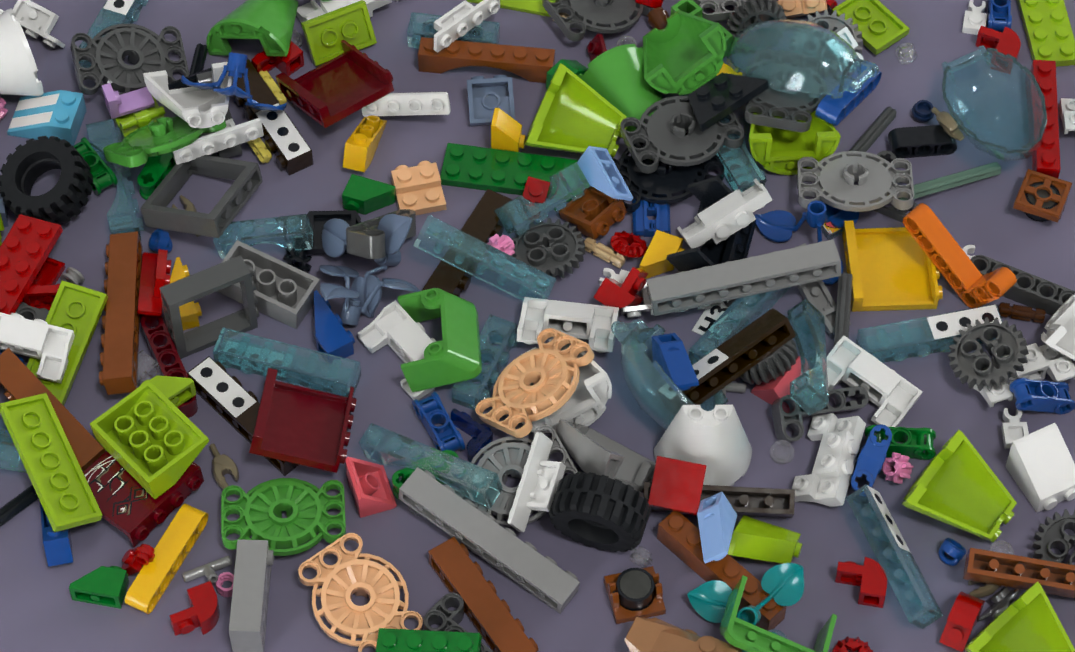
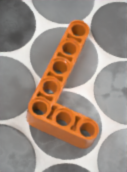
[903,203,1017,309]

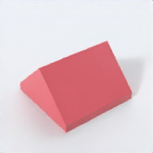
[751,356,818,413]
[345,457,397,518]

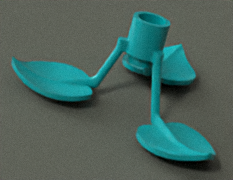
[687,563,805,652]

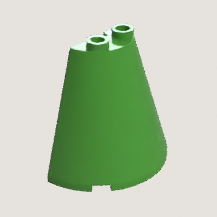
[206,0,298,56]
[643,10,726,95]
[578,44,664,132]

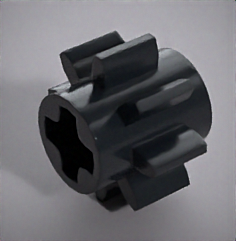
[283,248,312,271]

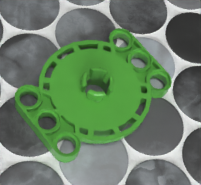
[103,116,227,168]
[221,478,346,556]

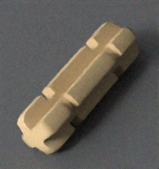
[584,237,626,268]

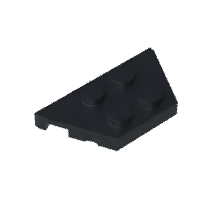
[688,73,769,132]
[286,210,362,255]

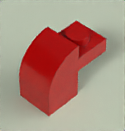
[975,26,1021,73]
[251,41,304,76]
[593,267,648,310]
[835,557,887,608]
[169,581,220,636]
[939,591,985,652]

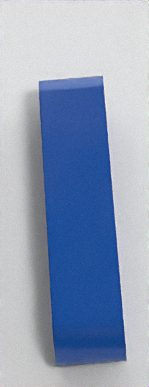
[815,63,882,126]

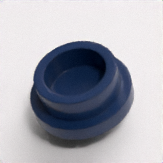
[912,100,934,122]

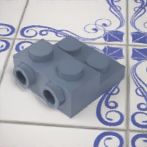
[467,75,515,126]

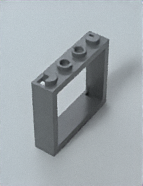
[141,155,263,238]
[159,255,260,359]

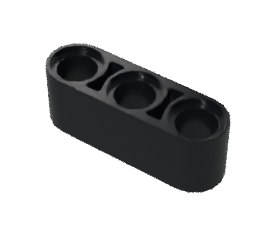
[888,125,957,158]

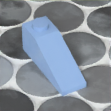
[575,146,634,201]

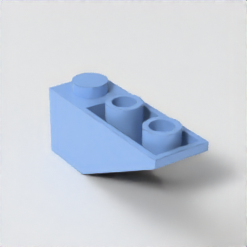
[697,491,737,564]

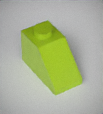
[136,375,196,407]

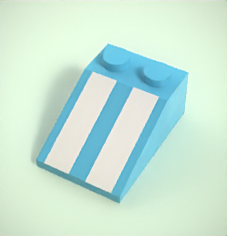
[7,90,86,146]

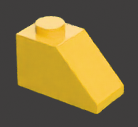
[491,108,526,152]
[639,230,685,279]

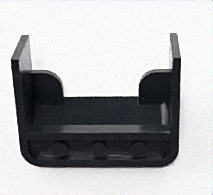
[666,176,756,272]

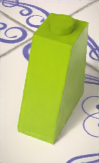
[728,515,803,564]

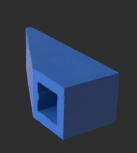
[314,290,355,366]
[652,333,699,390]
[40,502,73,567]

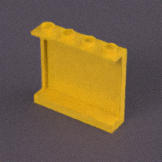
[842,220,943,312]

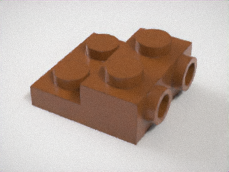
[558,185,627,240]

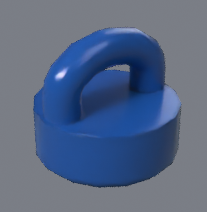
[149,229,173,253]
[938,538,967,566]

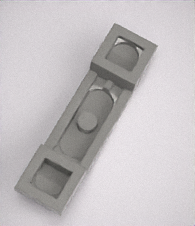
[797,243,851,335]

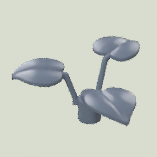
[322,214,413,318]
[319,265,420,325]

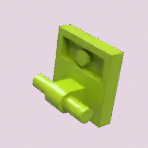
[113,96,166,138]

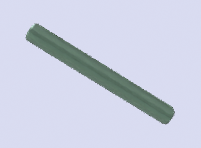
[898,162,1001,200]

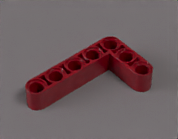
[141,315,198,418]

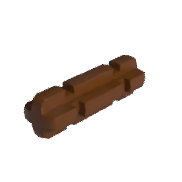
[998,302,1046,323]

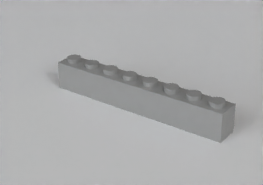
[647,239,841,316]
[399,467,580,614]

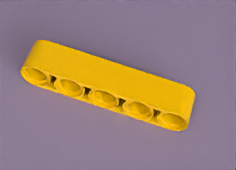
[125,504,209,614]

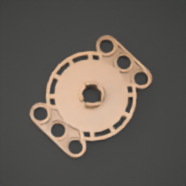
[475,328,594,438]
[298,533,423,652]

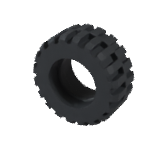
[0,136,93,225]
[549,472,650,552]

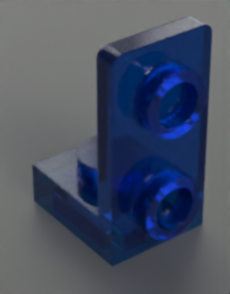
[451,408,493,464]

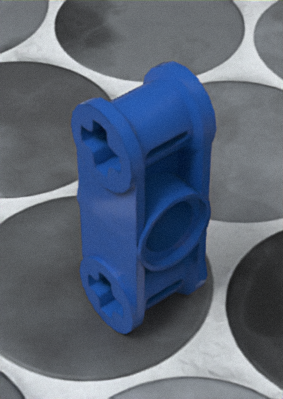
[987,0,1012,32]
[1009,378,1075,414]
[412,391,465,458]
[851,424,892,494]

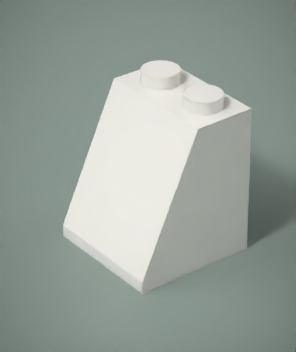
[1005,423,1075,513]

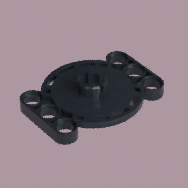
[612,132,725,213]

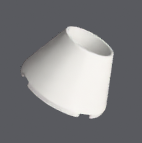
[0,8,44,96]

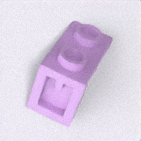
[102,83,155,119]

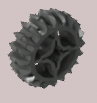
[727,0,787,53]
[740,339,798,385]

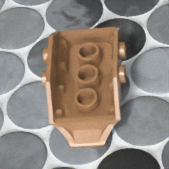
[625,617,742,652]

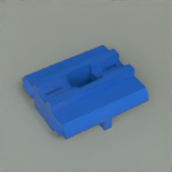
[632,199,671,237]

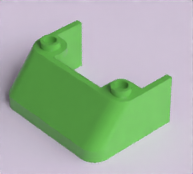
[398,288,482,392]
[720,575,837,652]

